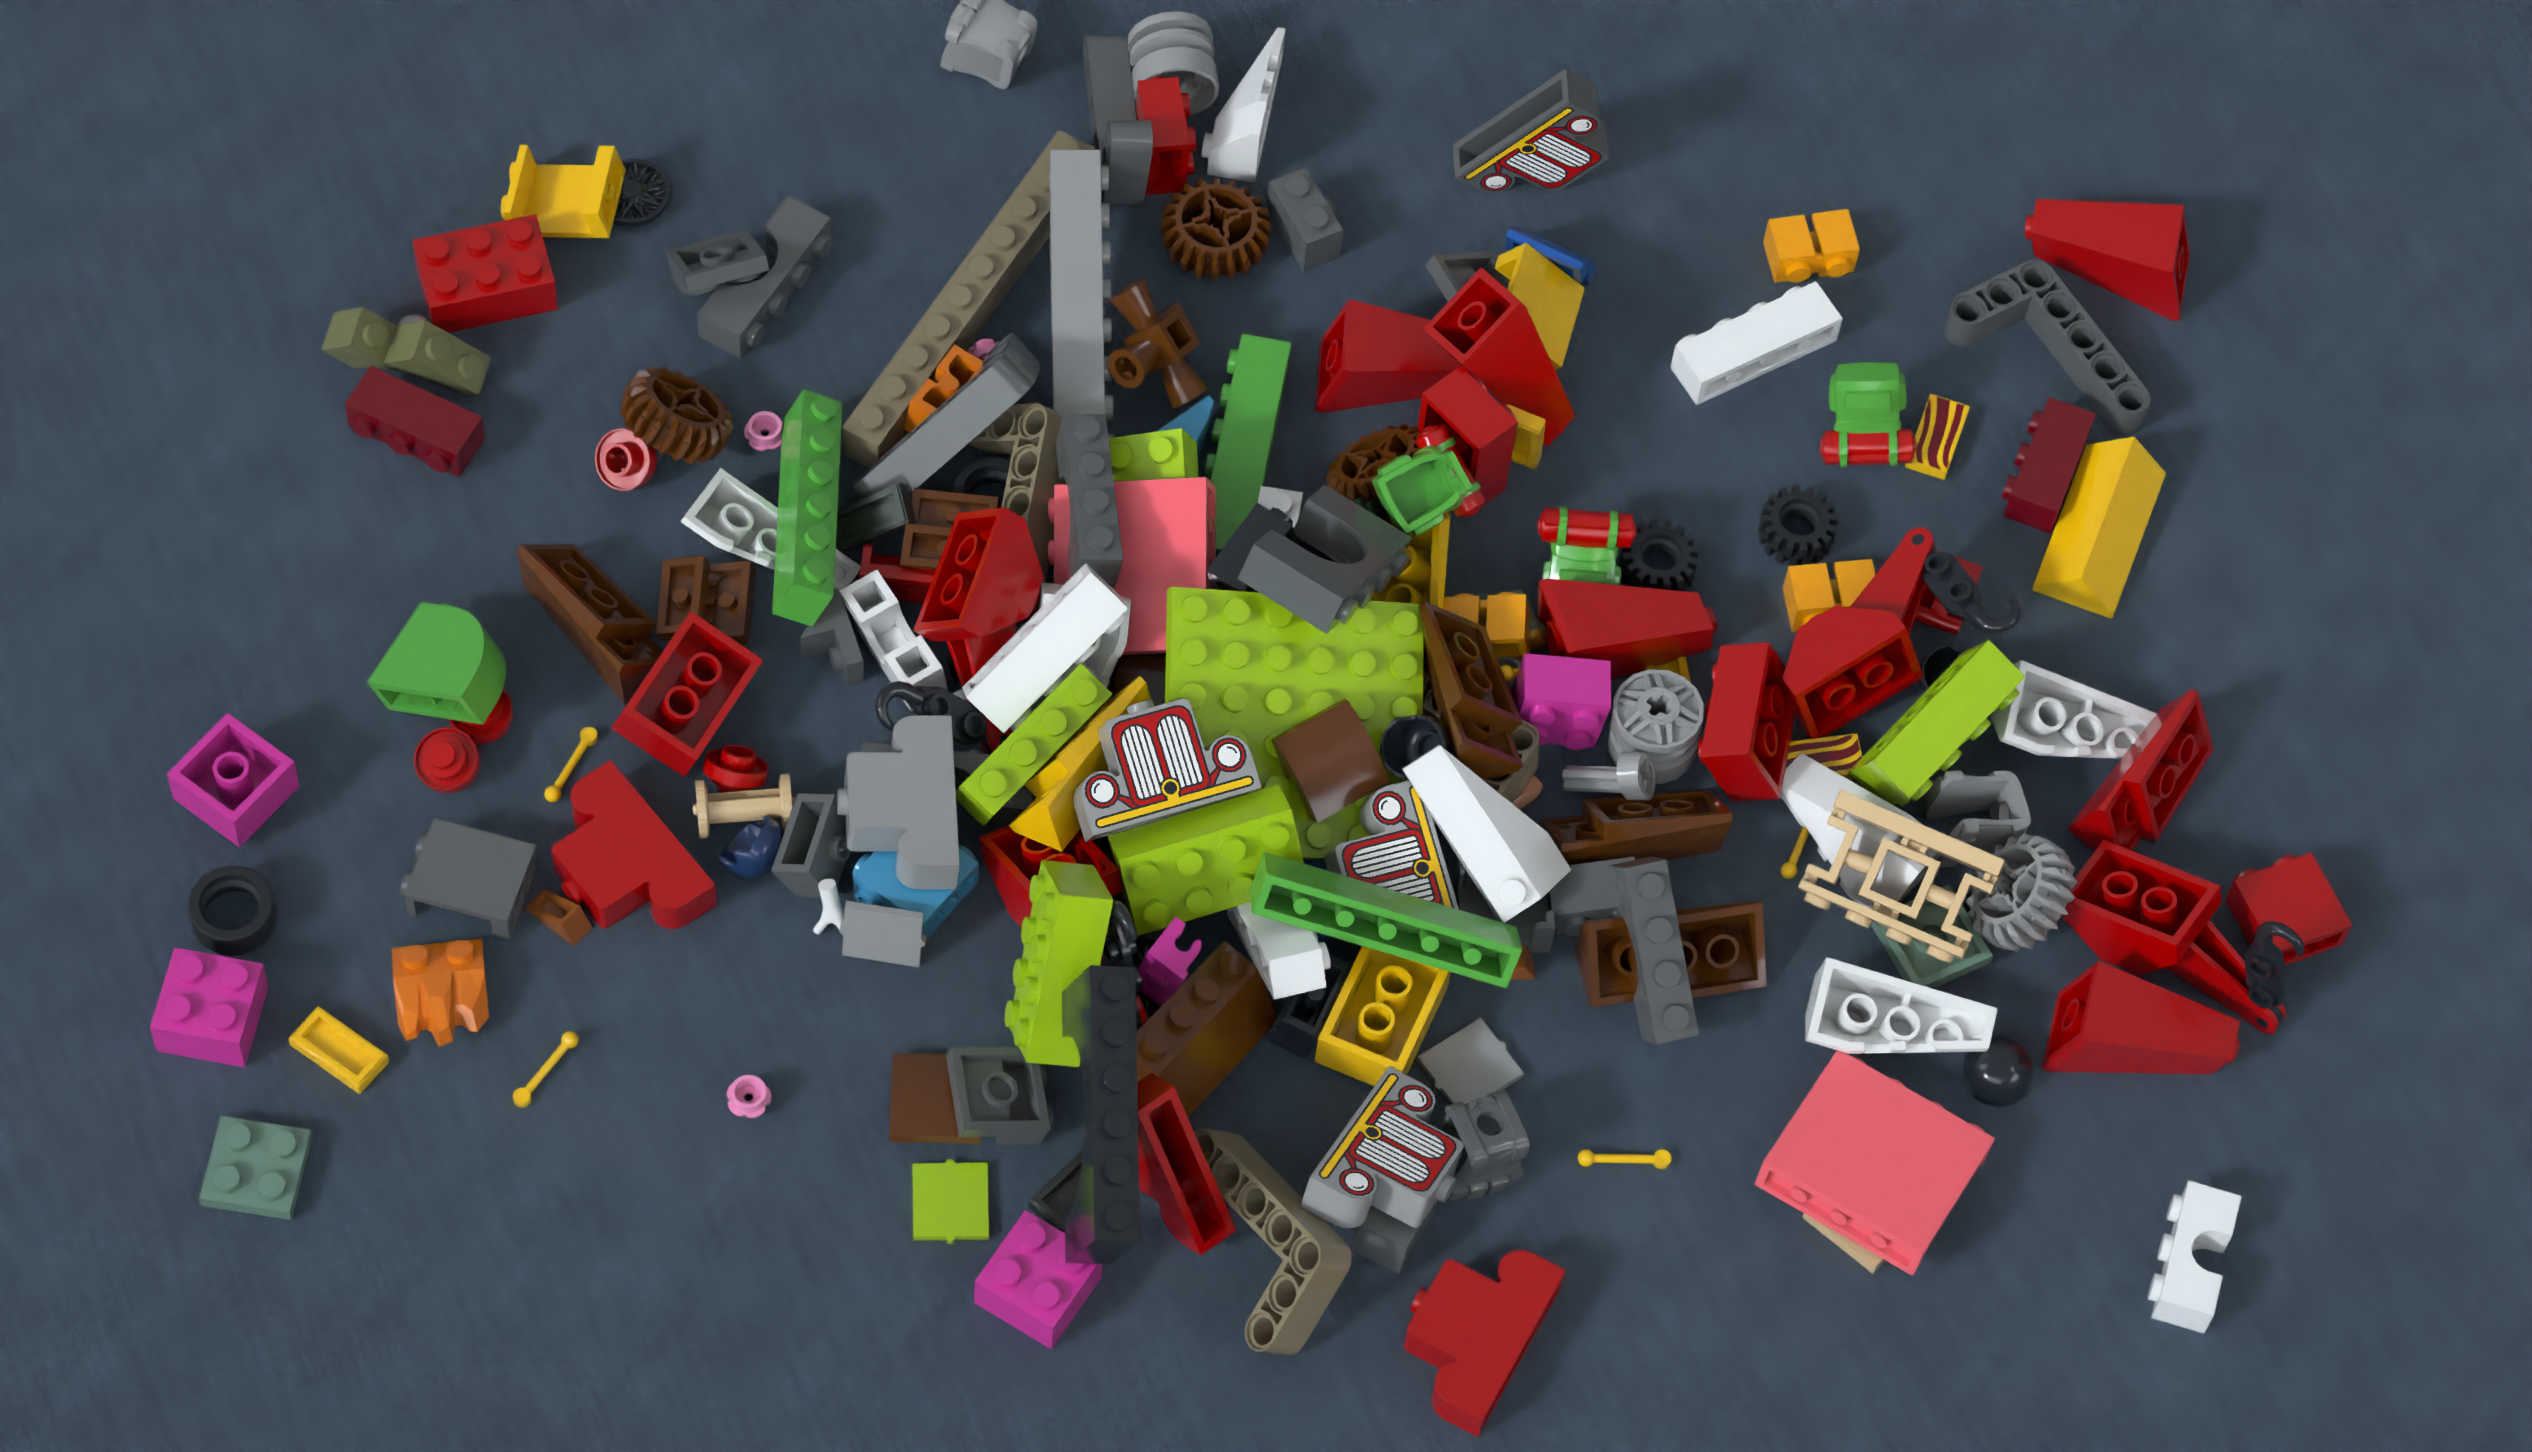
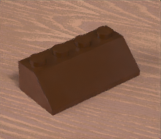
[1136,941,1277,1118]

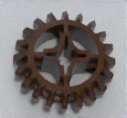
[1160,176,1272,283]
[619,366,734,464]
[1325,424,1420,503]

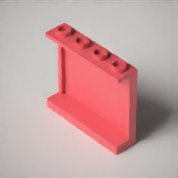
[1048,477,1216,655]
[1754,1050,1996,1276]

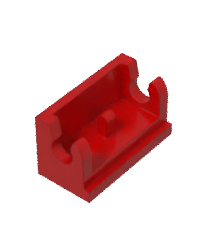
[859,544,936,604]

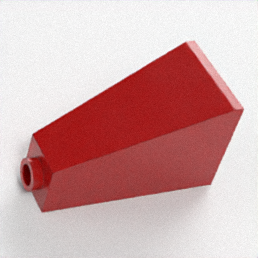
[2025,199,2191,321]
[1423,267,1576,447]
[1315,299,1461,413]
[1537,578,1718,680]
[2041,961,2240,1075]

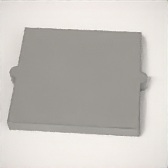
[839,900,927,968]
[1417,1018,1524,1104]

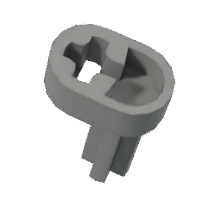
[1562,751,1655,801]

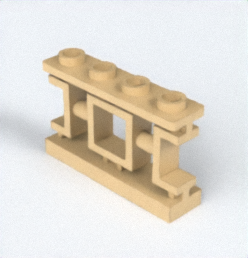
[1798,789,2005,964]

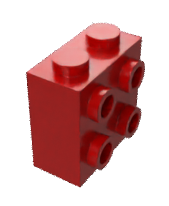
[1136,77,1196,195]
[2225,852,2352,966]

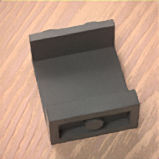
[400,818,539,941]

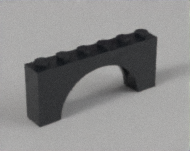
[1062,965,1140,1265]

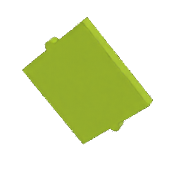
[912,1159,989,1244]

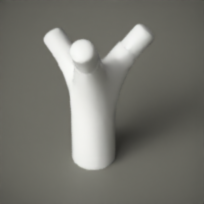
[813,878,845,935]

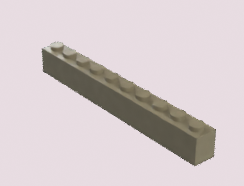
[842,130,1095,468]

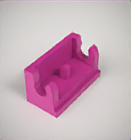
[1138,917,1201,1007]

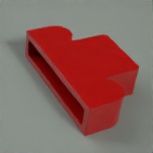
[552,760,717,929]
[1137,1073,1237,1256]
[1404,1250,1566,1437]

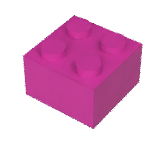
[1510,653,1611,750]
[167,713,300,848]
[150,947,269,1068]
[974,1210,1102,1350]

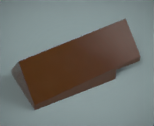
[516,544,663,705]
[1419,601,1524,780]
[1539,789,1732,865]
[1574,900,1767,1008]

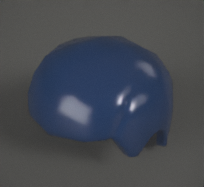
[718,815,784,879]

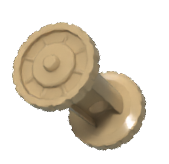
[693,773,796,839]

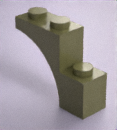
[321,307,491,397]

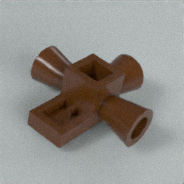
[1108,278,1209,408]

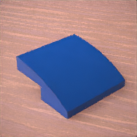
[1505,226,1596,284]

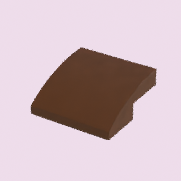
[900,488,1000,570]
[656,556,756,644]
[1271,699,1390,823]
[889,1053,981,1144]

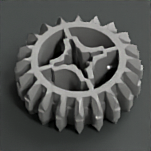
[1965,833,2077,952]

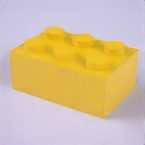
[1315,946,1451,1086]

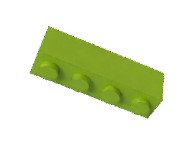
[956,663,1112,827]

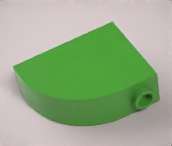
[367,602,506,725]

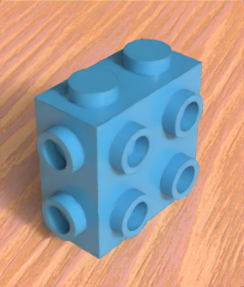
[852,845,979,940]

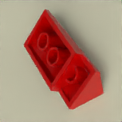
[2067,689,2214,851]

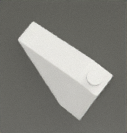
[681,468,861,592]
[1990,660,2157,759]
[1781,753,1940,909]
[1805,957,1998,1054]

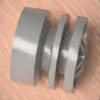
[1128,11,1219,115]
[1608,669,1704,784]

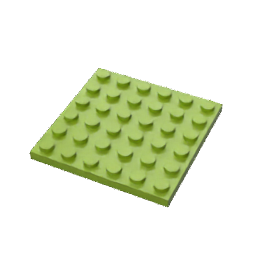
[1165,586,1424,861]

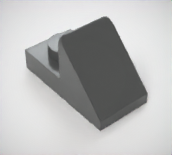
[800,589,864,687]

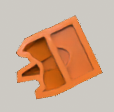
[392,938,489,1047]

